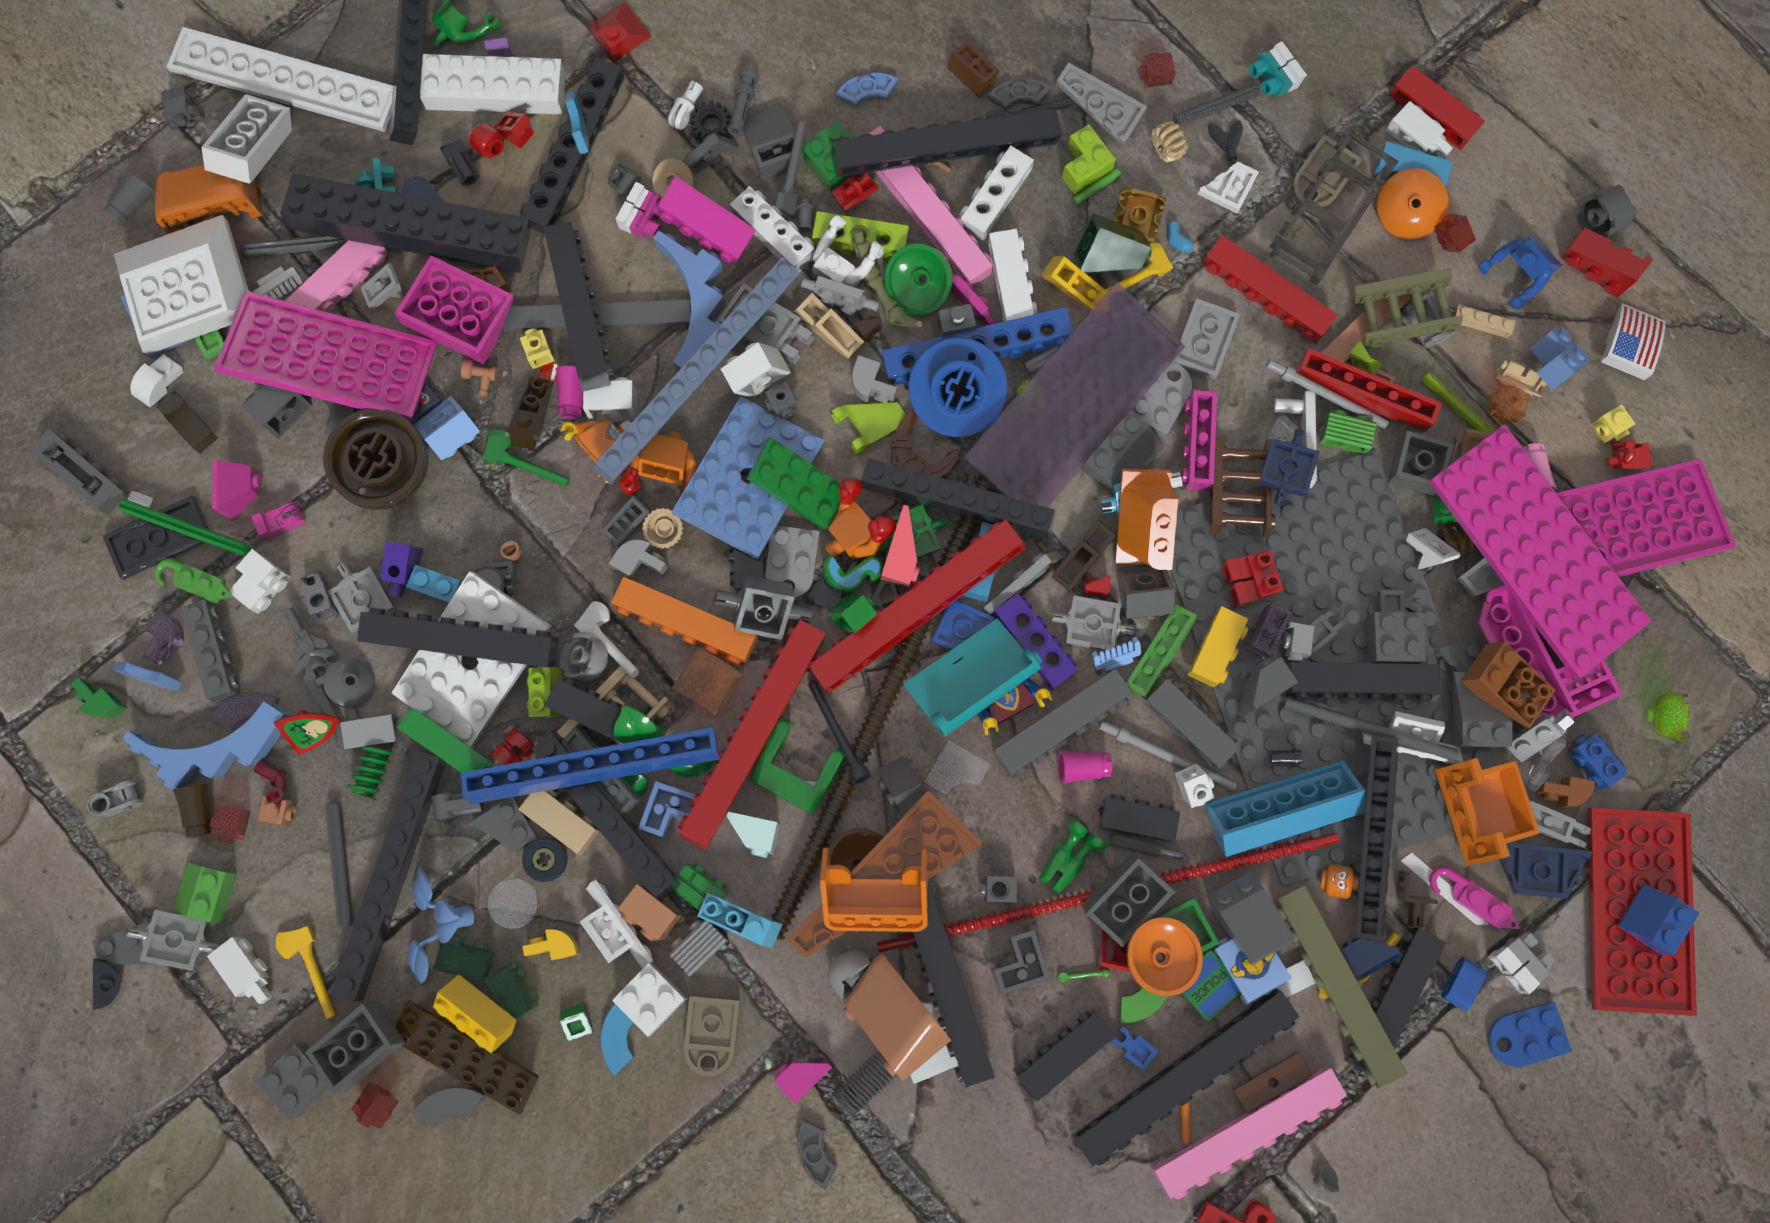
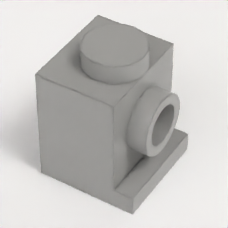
[1283,622,1315,661]

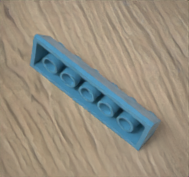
[1204,760,1366,857]

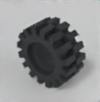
[690,100,731,144]

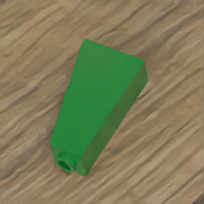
[397,707,495,773]

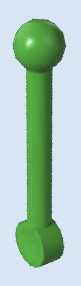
[1058,967,1110,982]

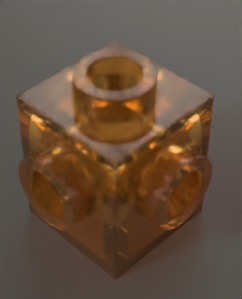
[1488,386,1530,423]

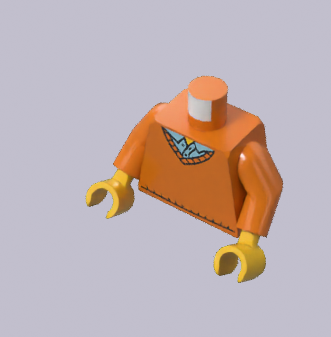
[560,419,631,483]

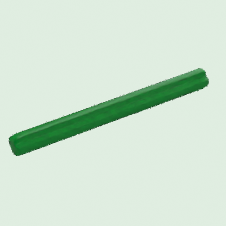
[118,499,256,556]

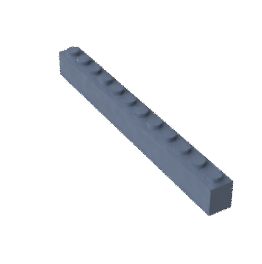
[593,257,800,485]

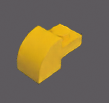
[522,929,580,960]

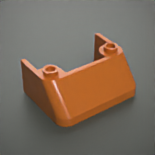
[820,848,928,932]

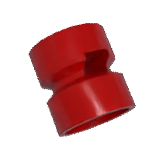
[490,728,535,765]

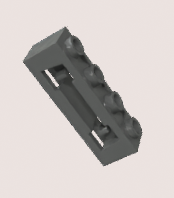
[29,429,128,515]

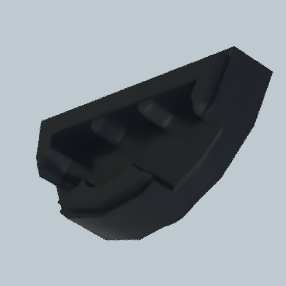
[93,958,122,1010]

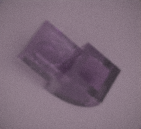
[142,610,184,665]

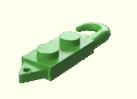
[154,558,233,603]

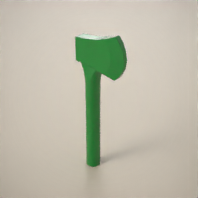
[482,429,570,487]

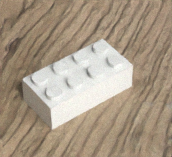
[202,94,292,184]

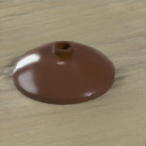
[828,828,884,872]

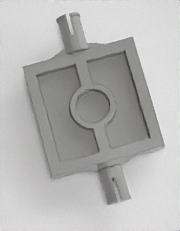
[801,276,880,315]
[327,563,396,633]
[1052,595,1135,652]
[127,910,219,971]

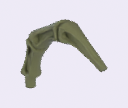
[851,228,922,327]

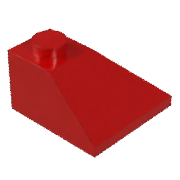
[587,2,651,62]

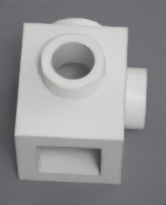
[1175,764,1214,808]

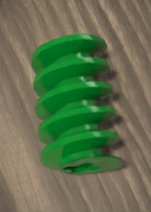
[347,745,394,800]

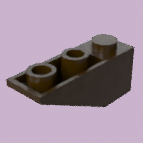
[509,376,554,450]

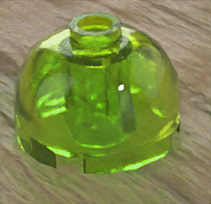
[1647,692,1689,742]

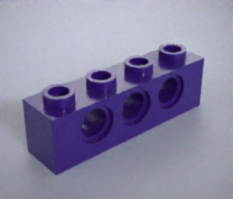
[993,594,1078,691]

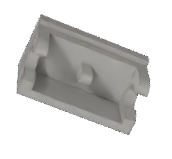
[1404,291,1455,349]
[340,714,396,749]

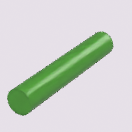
[1073,168,1121,205]

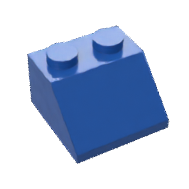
[1617,884,1699,955]

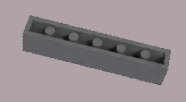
[993,669,1132,777]

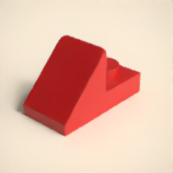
[494,112,534,149]

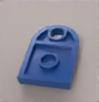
[1487,1002,1572,1067]

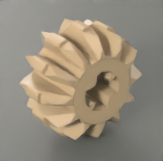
[1151,121,1188,163]

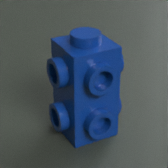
[1568,733,1628,790]

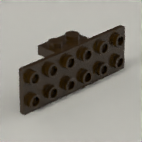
[396,1000,539,1115]

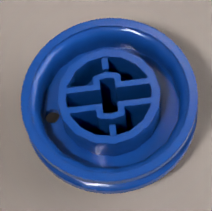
[908,337,1007,437]

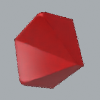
[1083,575,1111,598]

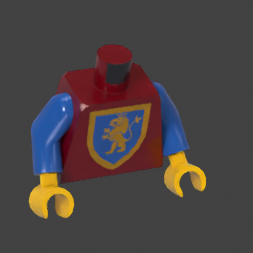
[977,678,1052,735]

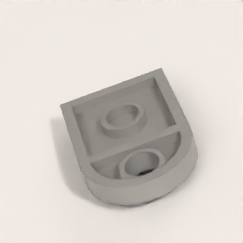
[1124,362,1192,437]
[765,526,820,600]

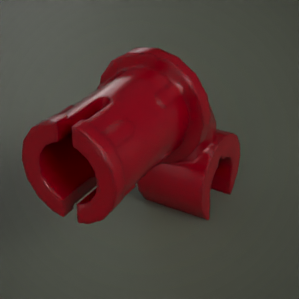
[254,759,287,809]

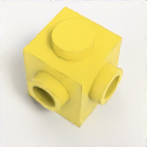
[1591,404,1635,444]

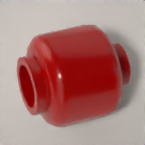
[469,123,504,159]

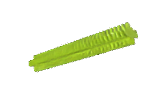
[1420,371,1495,432]

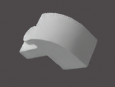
[852,355,897,404]
[609,540,668,580]

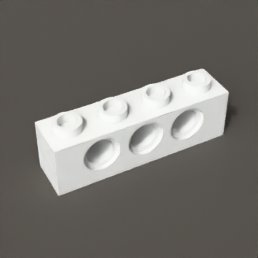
[959,146,1034,242]

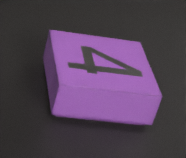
[484,37,513,57]

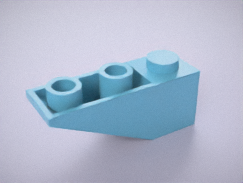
[698,893,782,948]

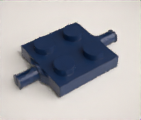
[1259,429,1320,506]

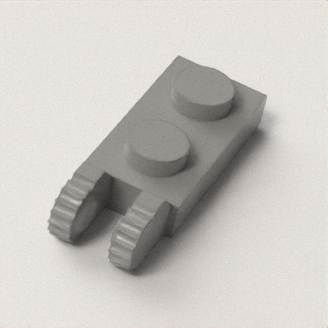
[1529,800,1591,849]

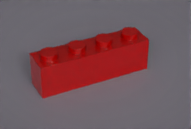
[1389,65,1485,151]

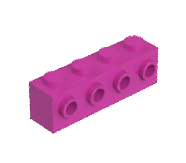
[1181,390,1217,491]

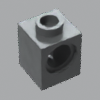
[981,876,1017,903]

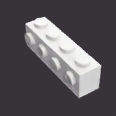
[729,186,815,272]
[988,229,1037,322]

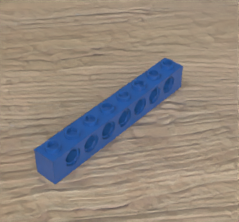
[882,307,1073,385]

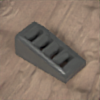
[601,495,653,547]

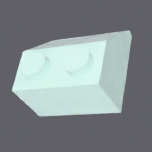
[727,812,780,858]

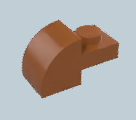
[1534,777,1595,808]

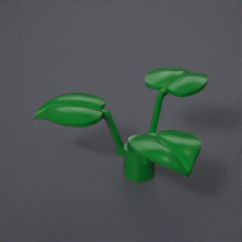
[614,704,715,797]

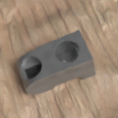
[300,571,339,622]

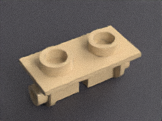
[1496,359,1547,397]

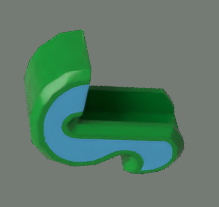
[823,554,884,594]

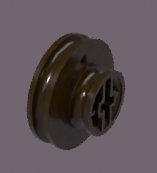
[323,409,429,510]

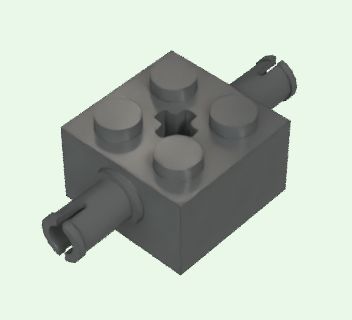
[714,575,812,640]

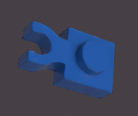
[1110,1026,1159,1072]

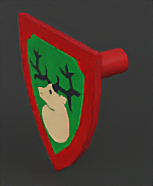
[274,710,340,755]

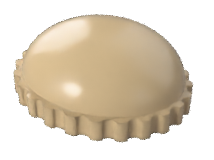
[642,508,684,549]

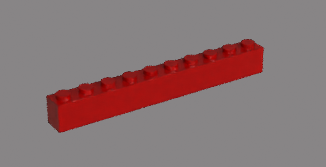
[809,519,1026,693]
[677,620,826,851]

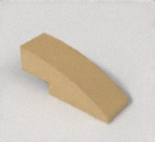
[793,293,864,359]

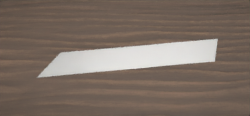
[1401,853,1489,925]

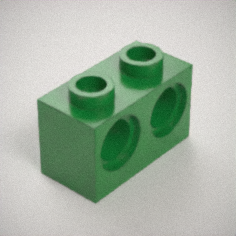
[827,594,877,633]

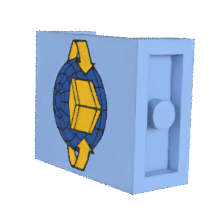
[1213,937,1291,1006]

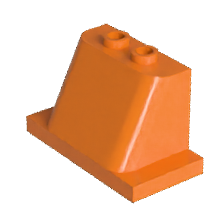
[1115,469,1178,570]
[1435,758,1540,866]

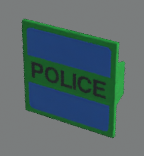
[1182,950,1241,1022]

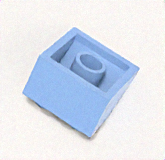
[413,396,480,460]

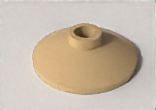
[653,158,693,199]

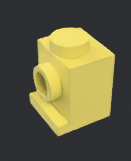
[520,329,555,369]

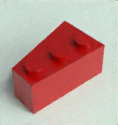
[1560,228,1653,298]

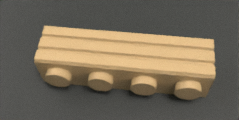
[1452,304,1516,338]

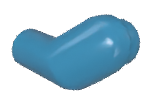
[1168,222,1193,253]

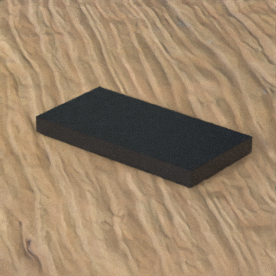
[103,495,209,580]

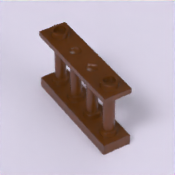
[1209,436,1276,537]

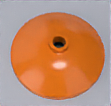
[1376,168,1449,240]
[1127,918,1203,996]

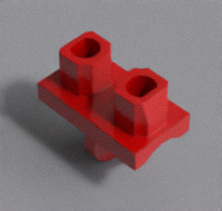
[832,173,879,213]

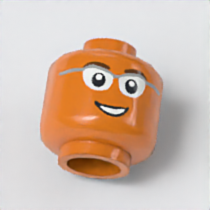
[1321,864,1358,899]

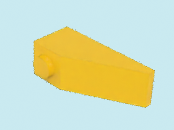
[1041,256,1116,318]

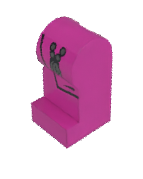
[251,503,305,541]

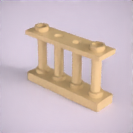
[557,666,671,748]

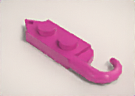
[951,273,996,325]
[1429,866,1520,930]

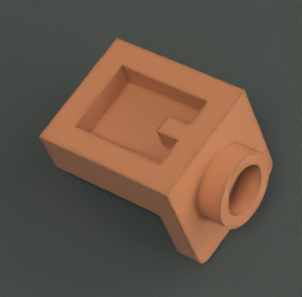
[257,796,296,826]

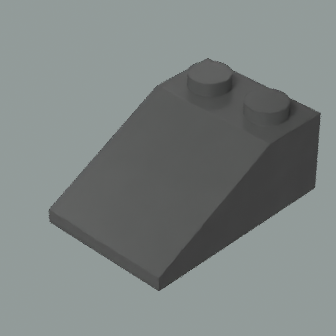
[1453,672,1512,747]
[1207,872,1295,965]

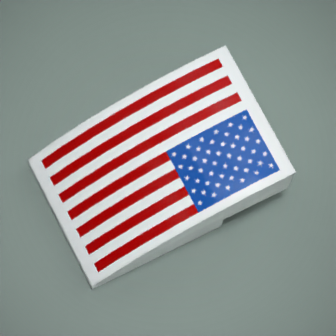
[1600,303,1665,380]

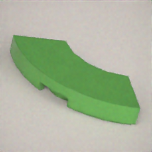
[1119,987,1167,1023]

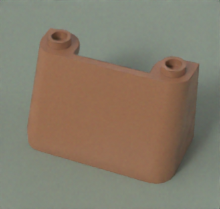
[842,953,951,1081]

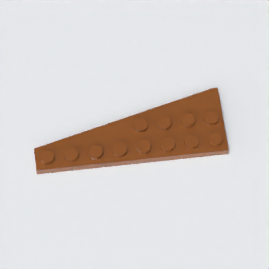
[788,791,983,958]

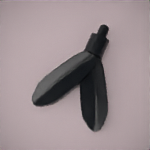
[1208,121,1243,165]

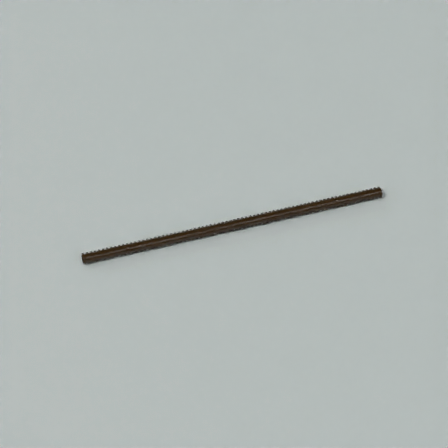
[771,416,1026,940]

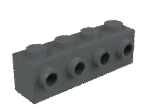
[181,600,241,703]
[1144,679,1240,771]

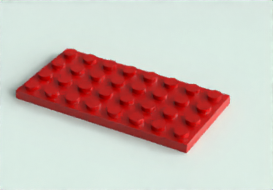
[1588,808,1697,1016]

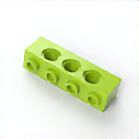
[812,211,909,261]

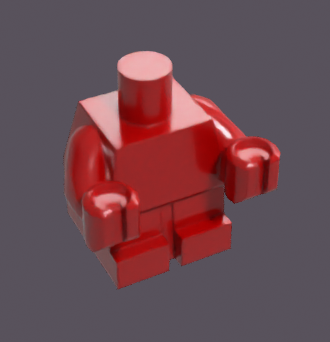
[1606,440,1653,469]

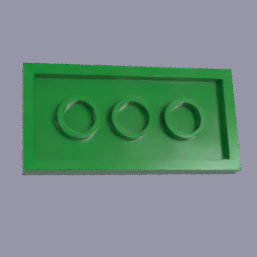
[746,437,840,530]

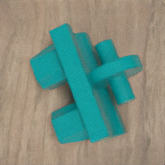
[356,158,396,193]

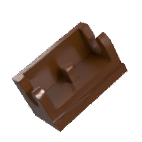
[947,41,1000,98]

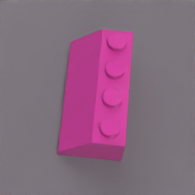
[657,176,756,265]

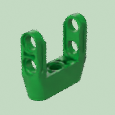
[750,716,845,814]

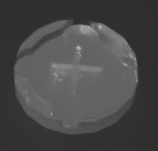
[488,879,539,928]

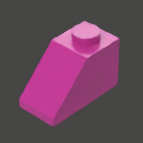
[774,1061,832,1104]

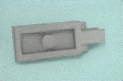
[1507,709,1574,762]

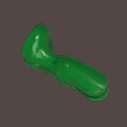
[1038,818,1108,894]

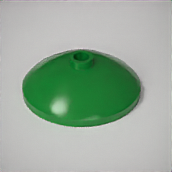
[885,243,953,315]

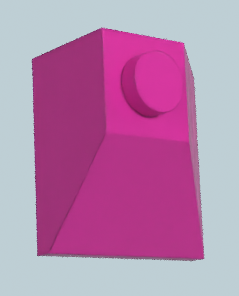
[212,460,262,520]

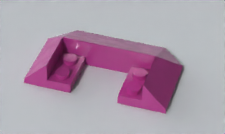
[1478,585,1623,718]

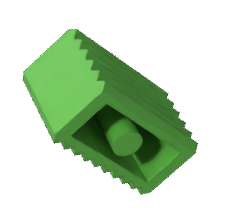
[1319,410,1377,454]

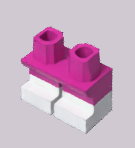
[616,182,662,239]

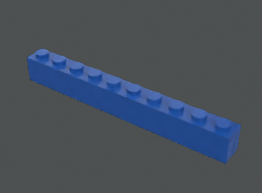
[461,727,720,804]

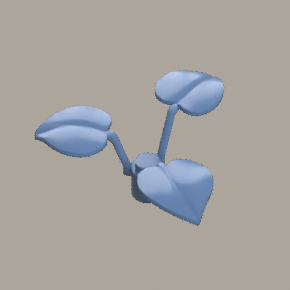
[408,866,474,985]

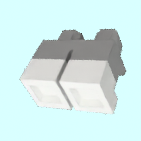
[1488,932,1555,994]

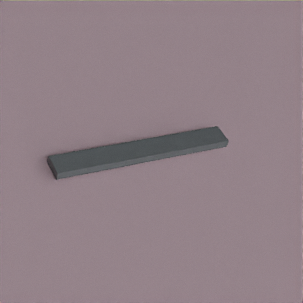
[503,299,691,332]

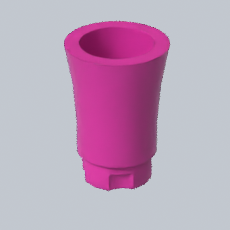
[556,366,583,419]
[1057,750,1112,785]

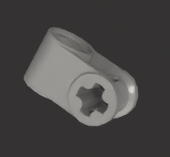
[87,780,143,818]

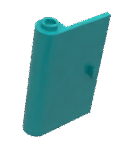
[903,618,1042,737]

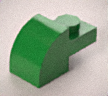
[70,677,128,719]

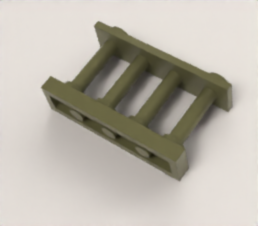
[1352,268,1463,347]

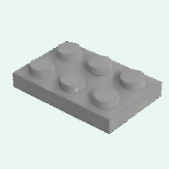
[1172,298,1240,380]

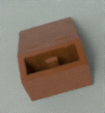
[1461,641,1556,728]

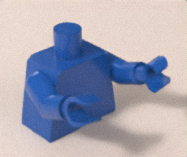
[1479,232,1562,309]

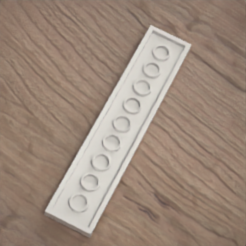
[166,27,393,132]

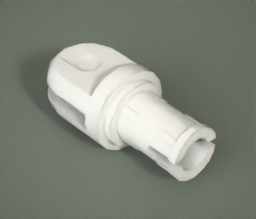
[668,81,703,130]

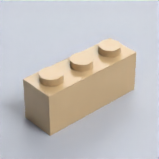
[518,790,599,855]

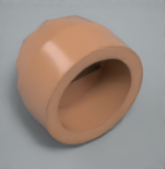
[500,541,522,562]

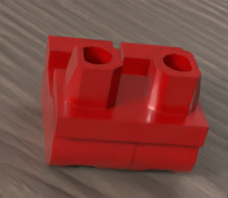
[1221,549,1284,609]

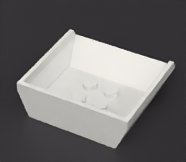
[114,215,249,354]

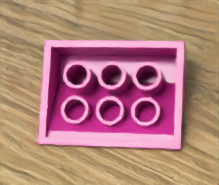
[395,256,514,365]

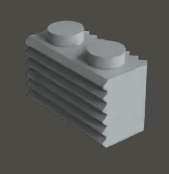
[669,918,728,976]

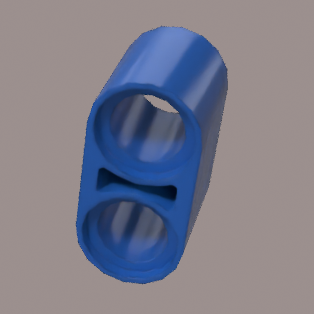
[1441,956,1487,1011]

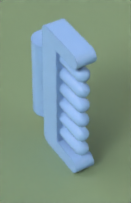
[1092,637,1141,672]

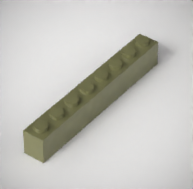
[1276,886,1408,1088]

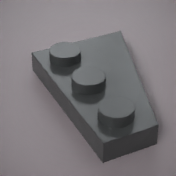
[92,921,153,964]

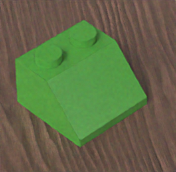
[172,862,237,923]

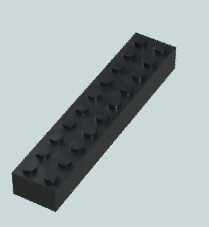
[280,173,530,273]

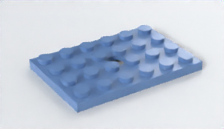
[672,396,825,559]

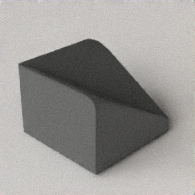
[607,163,642,197]

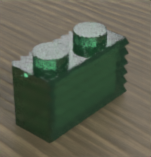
[433,936,495,981]
[484,962,539,1020]

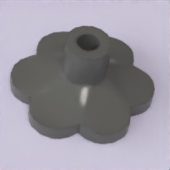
[1313,1162,1339,1193]

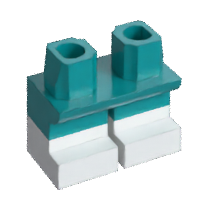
[1249,41,1307,98]

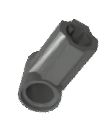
[431,793,484,822]

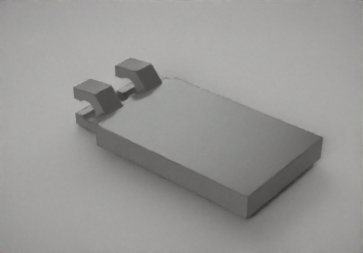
[717,283,814,365]

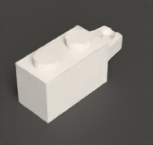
[1386,101,1452,158]
[207,937,272,1004]

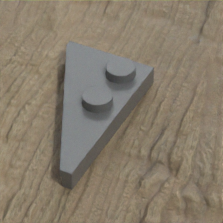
[984,551,1063,615]

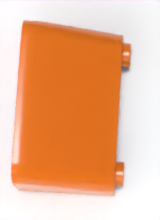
[154,165,262,234]

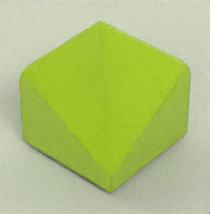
[1350,341,1382,374]

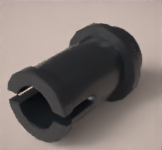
[1269,747,1302,767]

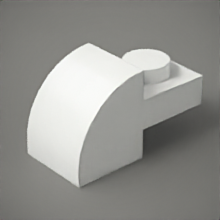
[130,354,183,407]

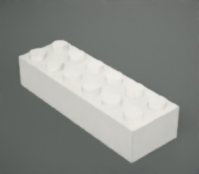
[420,54,566,114]

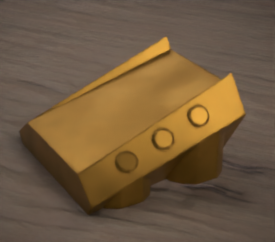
[1114,187,1166,243]

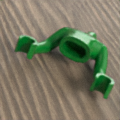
[432,0,502,48]

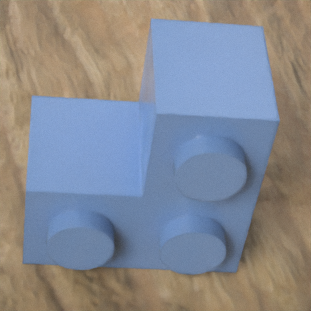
[1530,325,1590,391]
[638,781,695,840]

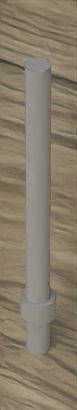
[1265,359,1389,429]
[1099,720,1237,791]

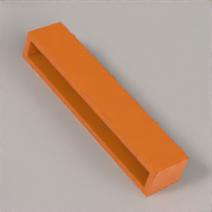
[611,577,758,665]

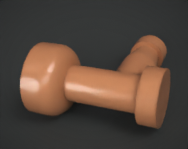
[461,360,498,397]

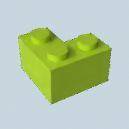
[1062,124,1116,195]

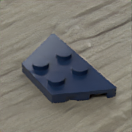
[1499,842,1592,899]

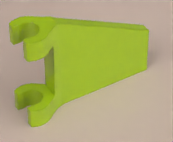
[831,402,906,455]

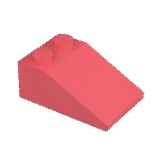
[881,505,920,588]

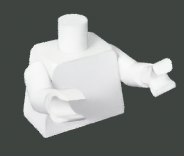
[812,216,884,288]

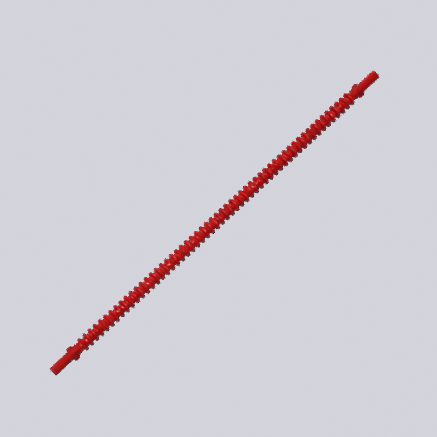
[877,833,1340,953]

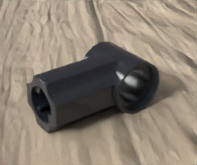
[439,137,480,186]

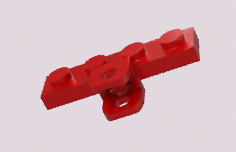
[1196,1199,1276,1223]

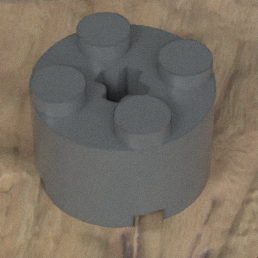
[1577,185,1637,238]

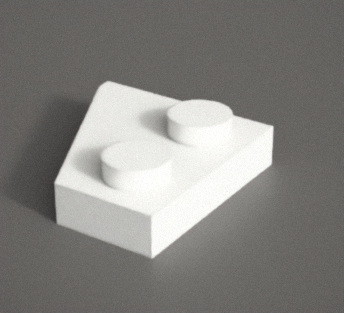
[1198,162,1259,214]

